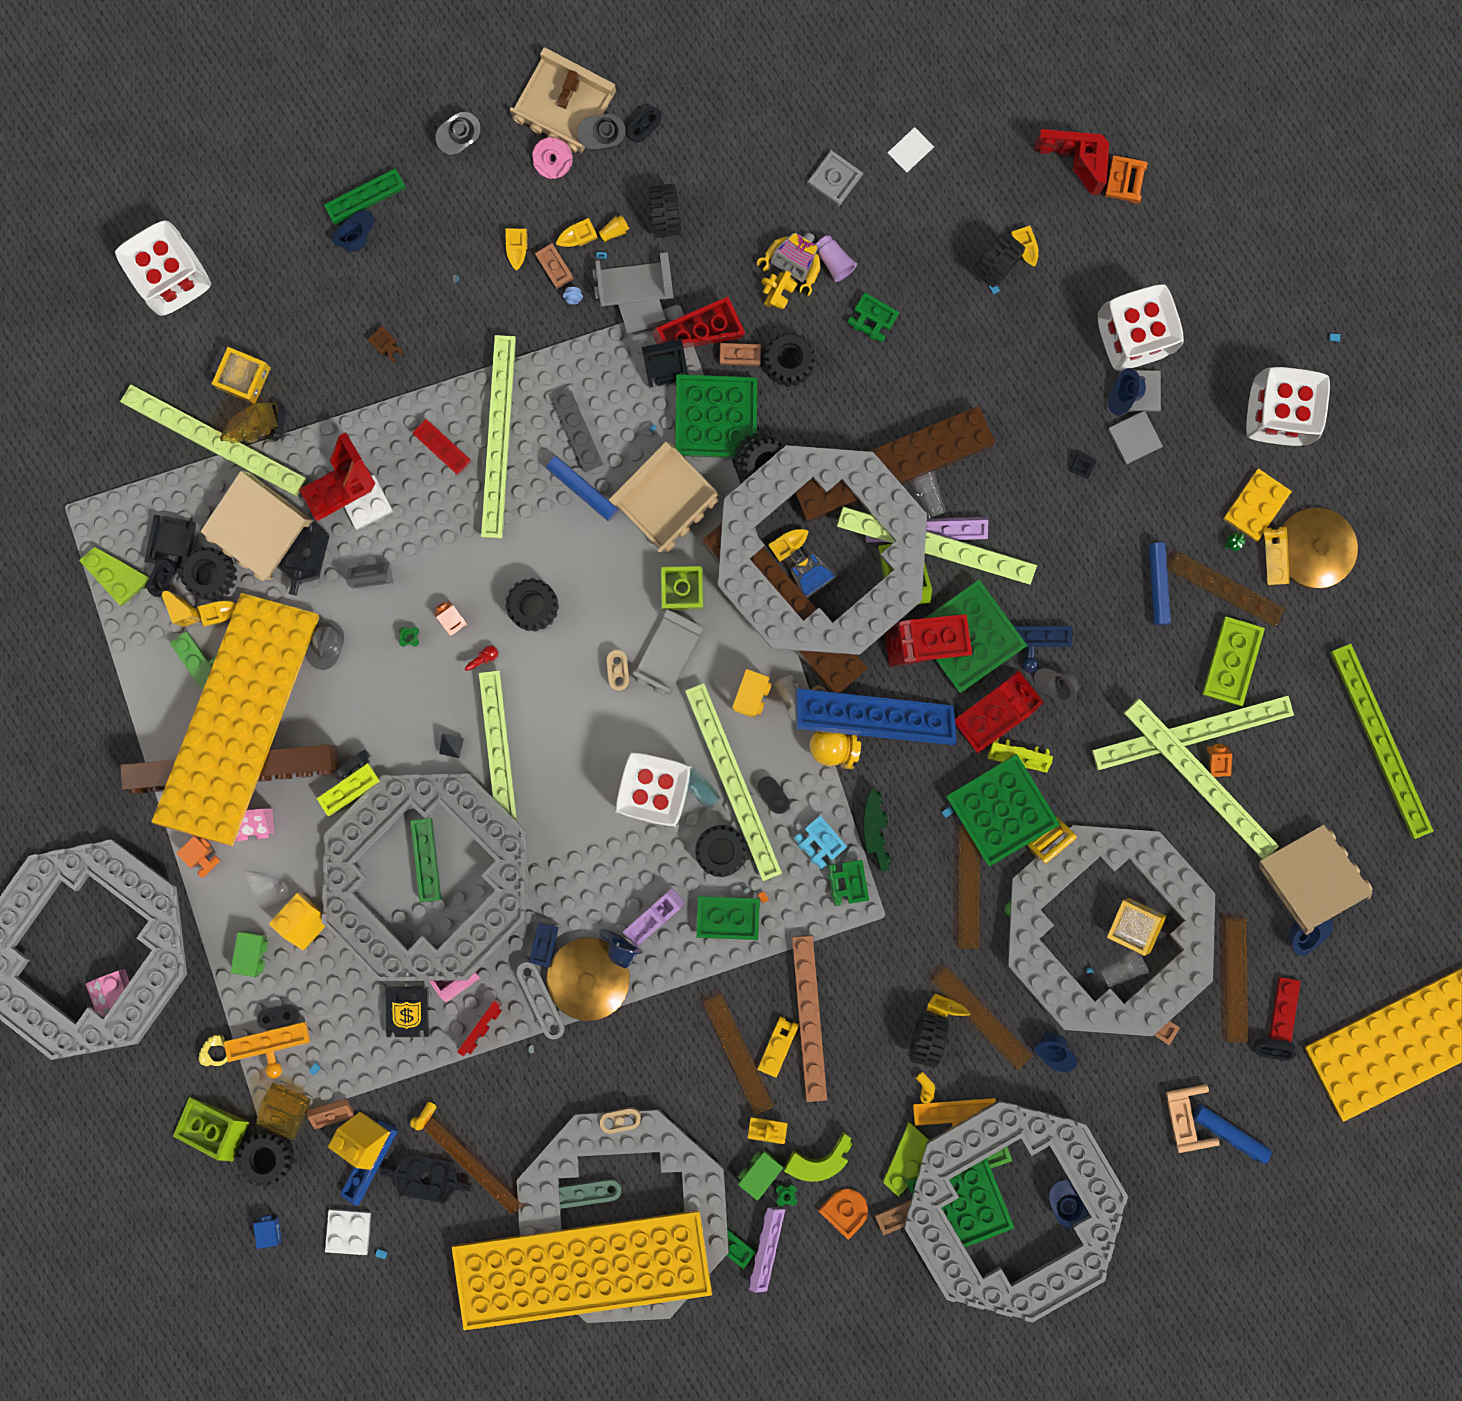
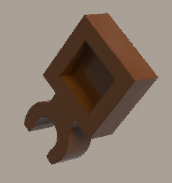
[557,70,580,109]
[367,326,404,363]

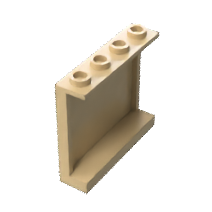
[510,47,616,153]
[609,442,721,553]
[200,471,313,581]
[1259,825,1373,935]

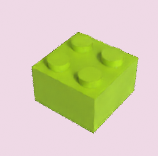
[661,566,703,611]

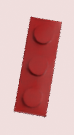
[412,419,471,476]
[1269,977,1301,1042]
[457,999,502,1057]

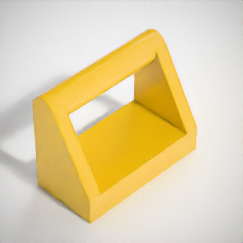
[162,591,201,627]
[1027,816,1077,864]

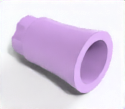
[815,235,857,282]

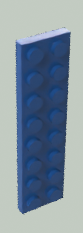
[795,689,957,745]

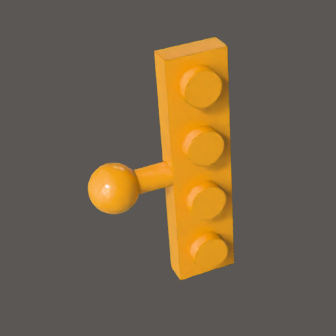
[224,1022,311,1079]
[913,1098,996,1127]

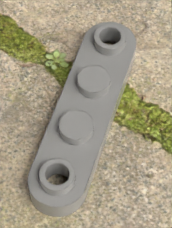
[517,962,565,1039]

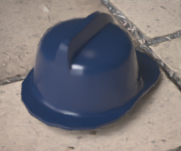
[332,211,374,253]
[1108,368,1146,415]
[1287,919,1333,956]
[600,929,643,968]
[1034,1030,1077,1072]
[1049,1180,1088,1228]

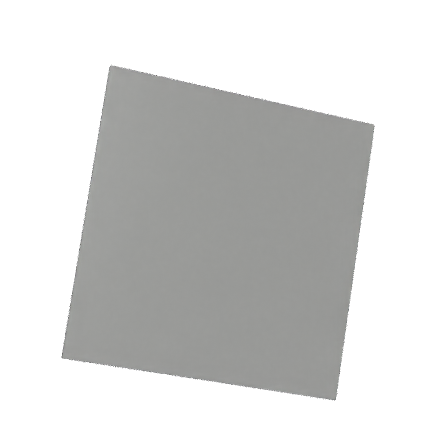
[65,305,885,1126]

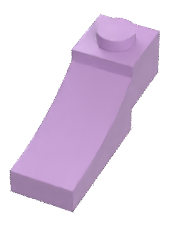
[623,888,685,947]

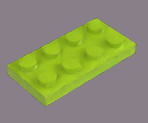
[1202,617,1265,706]

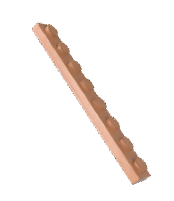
[792,935,827,1102]

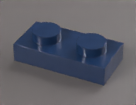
[529,922,559,968]

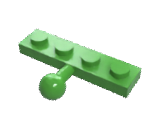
[169,631,219,691]

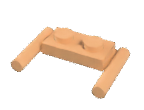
[1166,1084,1219,1153]

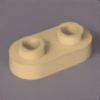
[607,650,630,691]
[600,1107,641,1134]

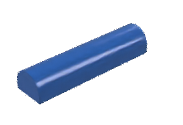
[546,456,619,521]
[1149,542,1171,626]
[1192,1104,1272,1164]
[340,1121,398,1206]

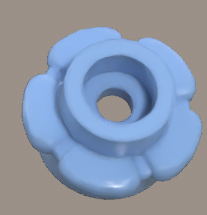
[563,287,583,304]

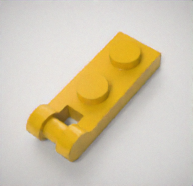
[1264,527,1290,585]
[757,1016,799,1078]

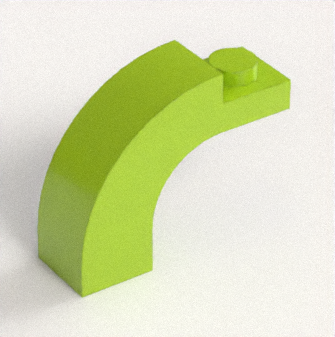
[784,1131,852,1182]

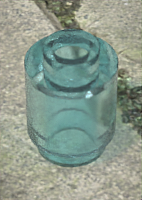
[690,778,720,808]

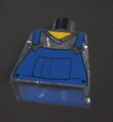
[790,549,837,598]

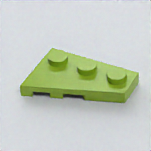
[79,547,149,606]
[883,1121,929,1197]

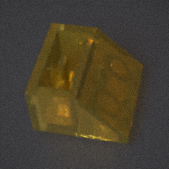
[220,403,278,444]

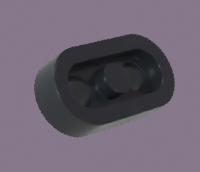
[627,106,662,143]
[264,401,286,442]
[147,558,177,597]
[333,749,371,781]
[757,776,789,814]
[257,1004,300,1030]
[1254,1037,1296,1061]

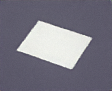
[888,127,934,172]

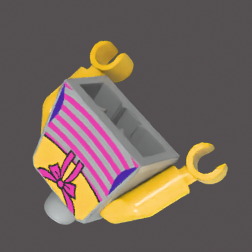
[757,232,820,297]

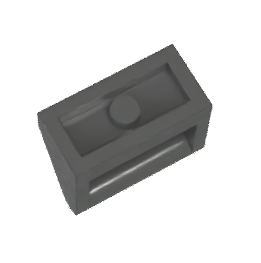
[346,562,393,589]

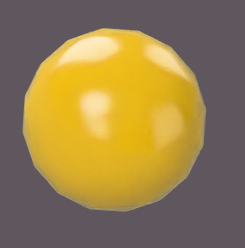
[809,731,861,769]

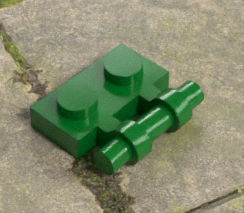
[847,293,900,343]
[827,860,869,906]

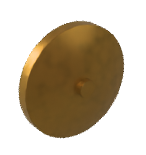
[1275,508,1358,589]
[547,937,630,1021]

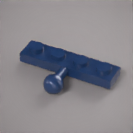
[1014,626,1072,673]

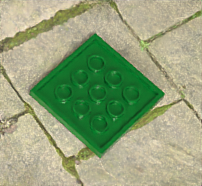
[675,374,757,458]
[926,580,1027,693]
[946,754,1060,867]
[906,1158,1014,1248]

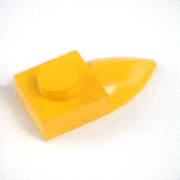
[556,218,598,247]
[1010,226,1038,267]
[506,228,528,270]
[768,529,808,563]
[197,601,237,627]
[927,994,970,1017]

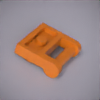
[1105,155,1148,204]

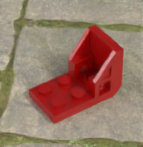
[1034,129,1109,195]
[299,432,376,521]
[885,614,972,667]
[955,670,1044,753]

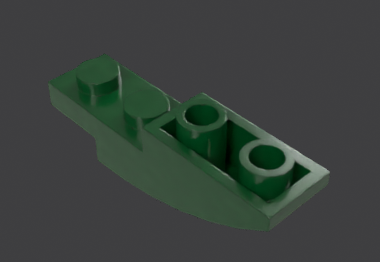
[863,788,892,872]

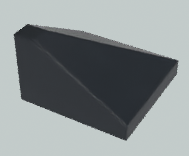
[1069,450,1096,479]
[439,734,464,758]

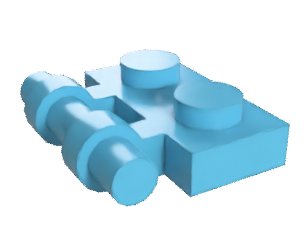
[794,816,847,869]

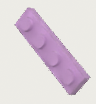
[749,1207,785,1293]

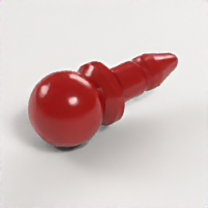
[464,645,498,671]

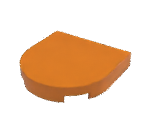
[818,1188,868,1240]

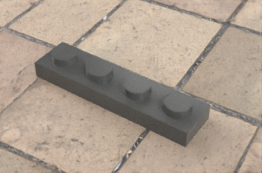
[552,390,603,472]

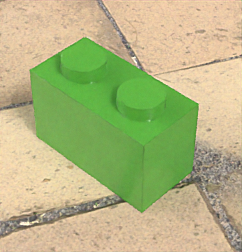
[230,931,269,977]
[738,1149,784,1201]

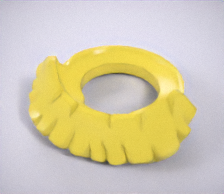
[198,1034,228,1066]

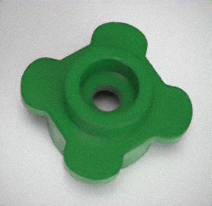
[1224,532,1245,552]
[399,627,419,647]
[776,1185,797,1206]

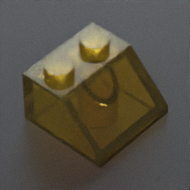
[256,1083,311,1140]

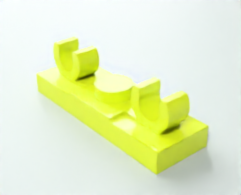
[987,738,1053,773]
[316,764,380,816]

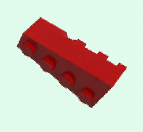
[652,297,745,348]

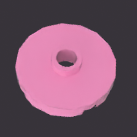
[532,137,573,179]

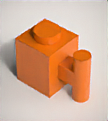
[176,836,221,878]

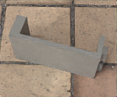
[593,252,673,306]
[633,609,704,696]

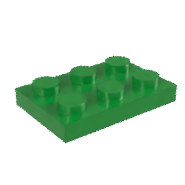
[696,896,760,940]

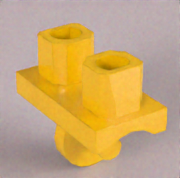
[761,271,797,309]
[748,1117,788,1144]

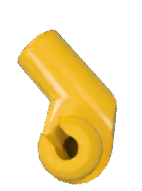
[915,1071,935,1104]
[410,1102,437,1130]

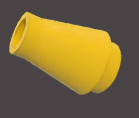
[599,215,630,242]

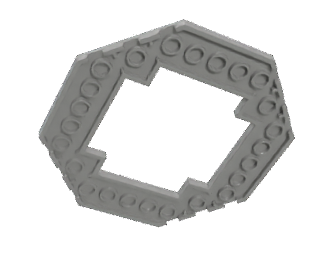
[718,445,927,655]
[322,773,527,981]
[1007,825,1215,1036]
[0,840,187,1060]
[904,1100,1128,1323]
[517,1109,729,1323]

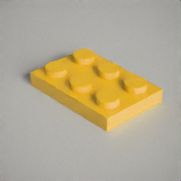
[1223,469,1292,542]

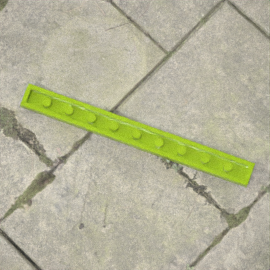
[1330,644,1433,839]

